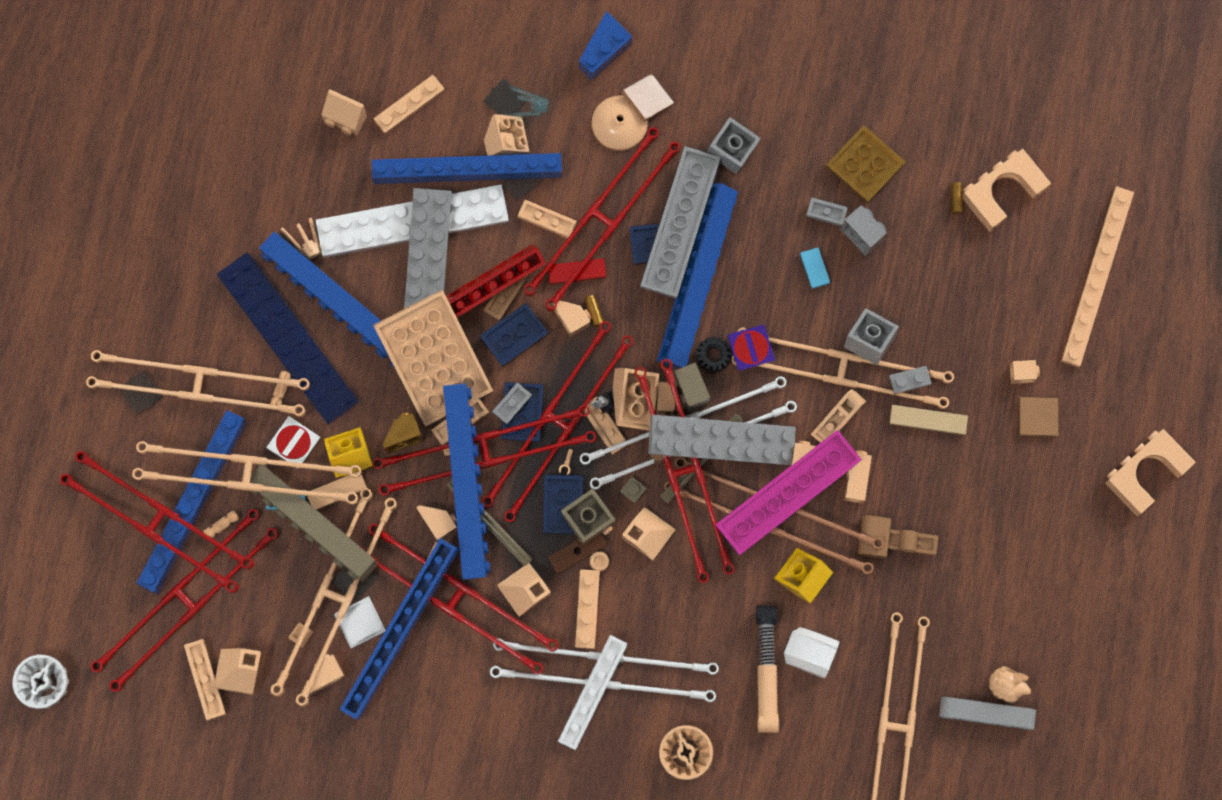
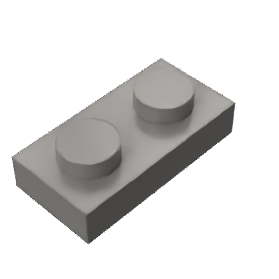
[806,197,848,227]
[889,366,932,395]
[492,383,532,425]

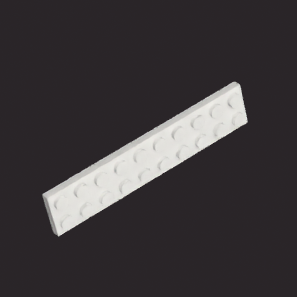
[316,185,509,258]

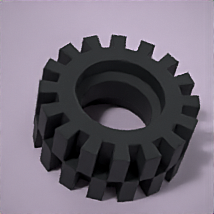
[696,336,731,373]

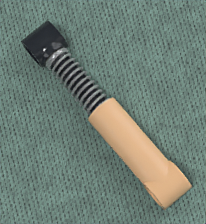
[756,605,779,733]

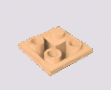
[484,114,529,156]
[622,507,676,561]
[497,563,551,617]
[214,648,261,695]

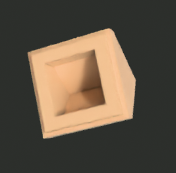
[289,622,313,648]

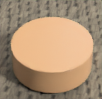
[590,552,609,572]

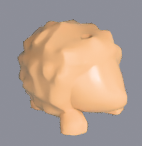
[989,666,1031,703]

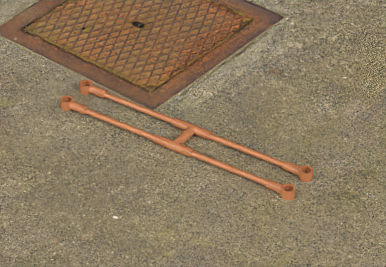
[664,457,884,575]

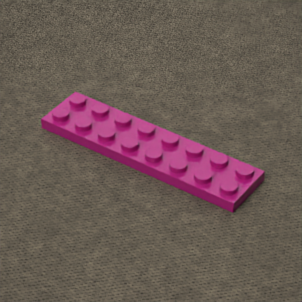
[716,430,862,556]

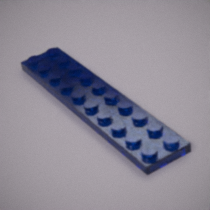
[217,252,359,425]

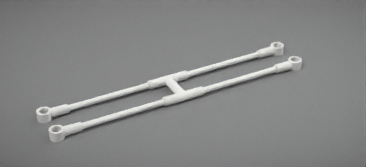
[580,376,797,490]
[490,639,719,702]

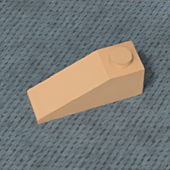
[811,389,866,443]

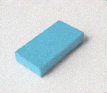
[800,248,830,289]

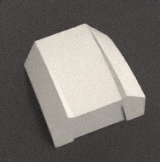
[784,627,840,679]

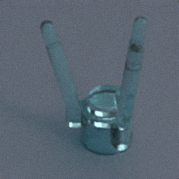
[503,87,548,117]

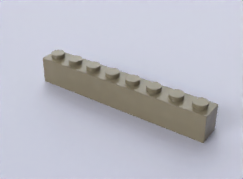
[250,465,378,582]

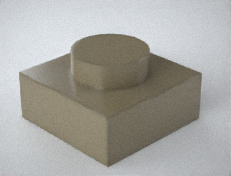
[620,477,647,504]

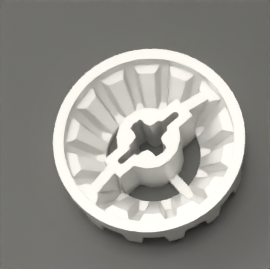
[13,655,69,709]

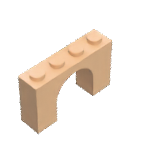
[962,149,1051,232]
[1105,429,1196,516]
[791,441,872,504]

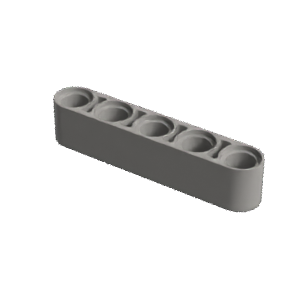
[939,697,1036,730]

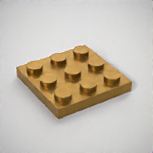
[826,125,906,204]

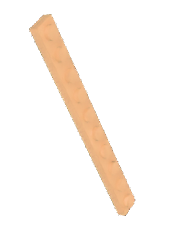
[1061,186,1134,367]

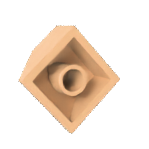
[322,89,367,136]

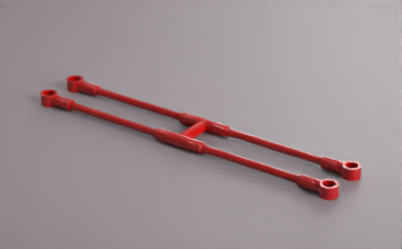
[524,127,680,312]
[482,321,633,523]
[634,359,735,583]
[372,405,596,496]
[60,451,254,593]
[90,509,278,692]
[359,524,559,675]

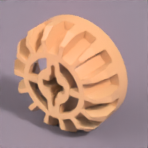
[659,725,713,780]

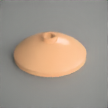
[592,96,648,151]

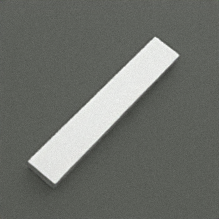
[558,635,628,750]

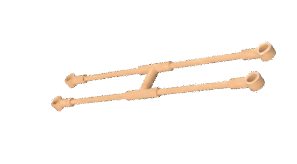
[731,328,954,409]
[86,350,310,417]
[132,441,362,505]
[271,488,397,707]
[871,612,930,800]

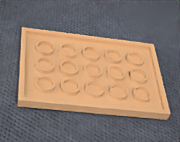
[373,289,493,427]

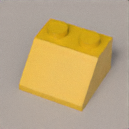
[324,427,373,478]
[774,548,833,603]

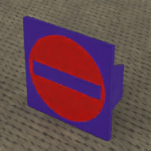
[727,324,775,371]

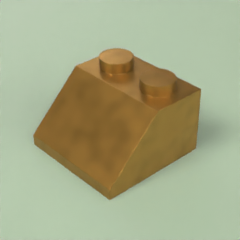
[383,412,423,455]

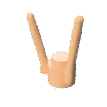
[280,218,321,260]

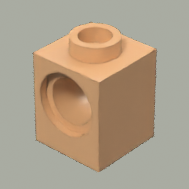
[1009,360,1040,384]

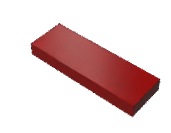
[548,258,607,285]

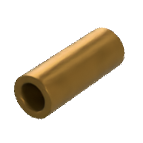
[951,182,963,214]
[584,295,603,327]

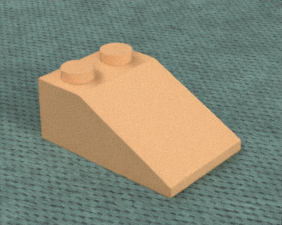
[613,368,659,431]

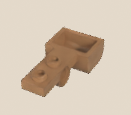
[651,382,675,463]
[857,515,938,559]

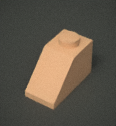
[551,301,592,337]
[416,505,458,541]
[309,654,345,695]

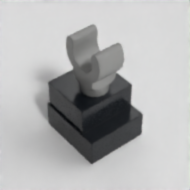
[591,390,615,414]

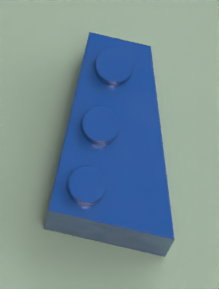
[579,11,633,80]

